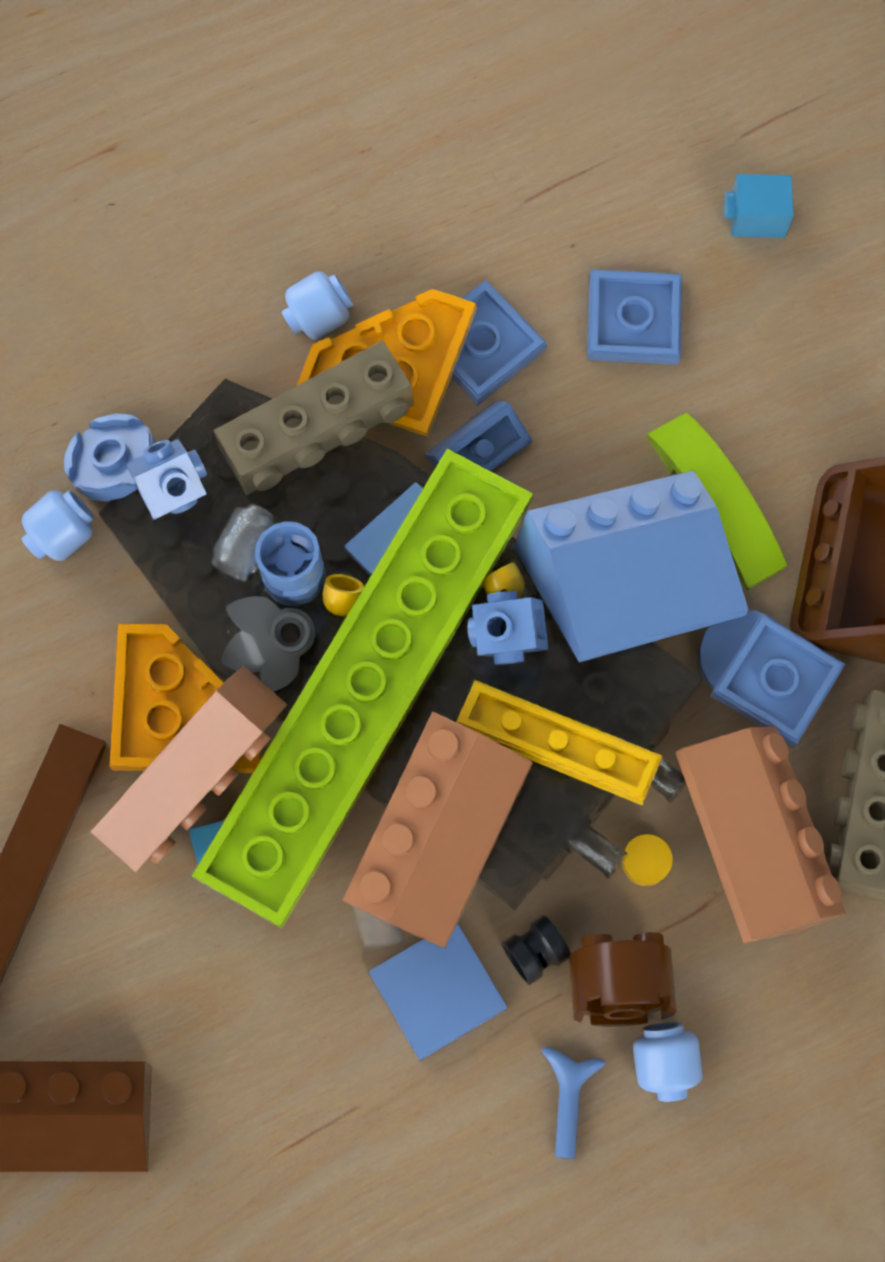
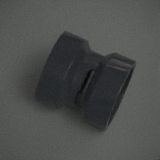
[501,915,571,986]

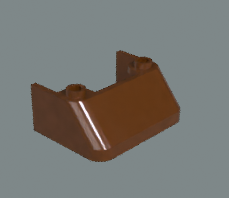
[790,457,885,664]

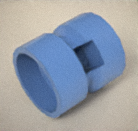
[255,522,326,606]

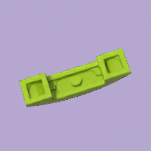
[646,412,788,591]

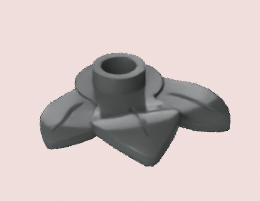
[221,596,315,692]

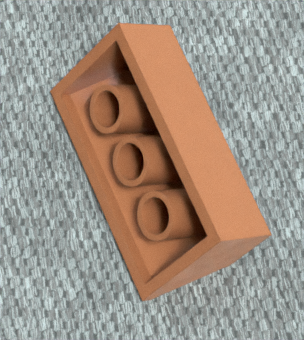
[342,711,533,949]
[675,726,846,944]

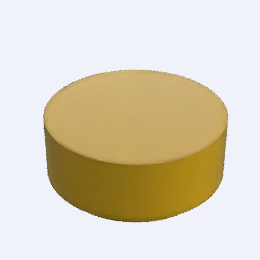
[621,834,673,886]

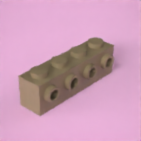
[214,340,414,495]
[826,690,885,901]

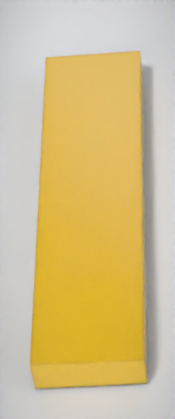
[456,680,662,805]

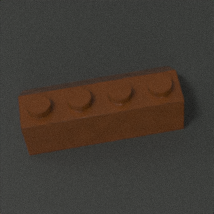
[0,1061,152,1172]

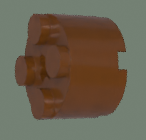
[569,932,677,1027]

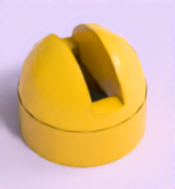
[483,562,525,599]
[322,574,364,616]

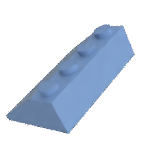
[513,470,748,662]

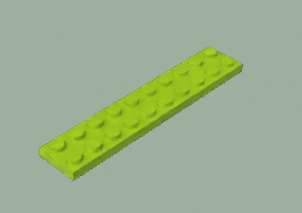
[192,449,533,929]

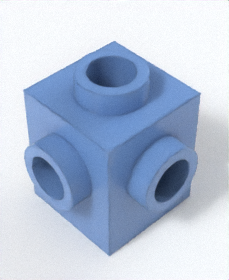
[126,439,207,519]
[468,591,548,665]

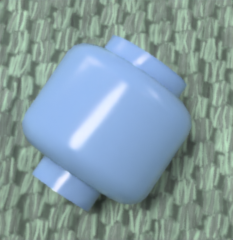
[282,271,354,341]
[21,490,95,561]
[633,1022,703,1102]

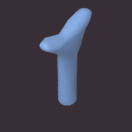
[541,1047,606,1159]

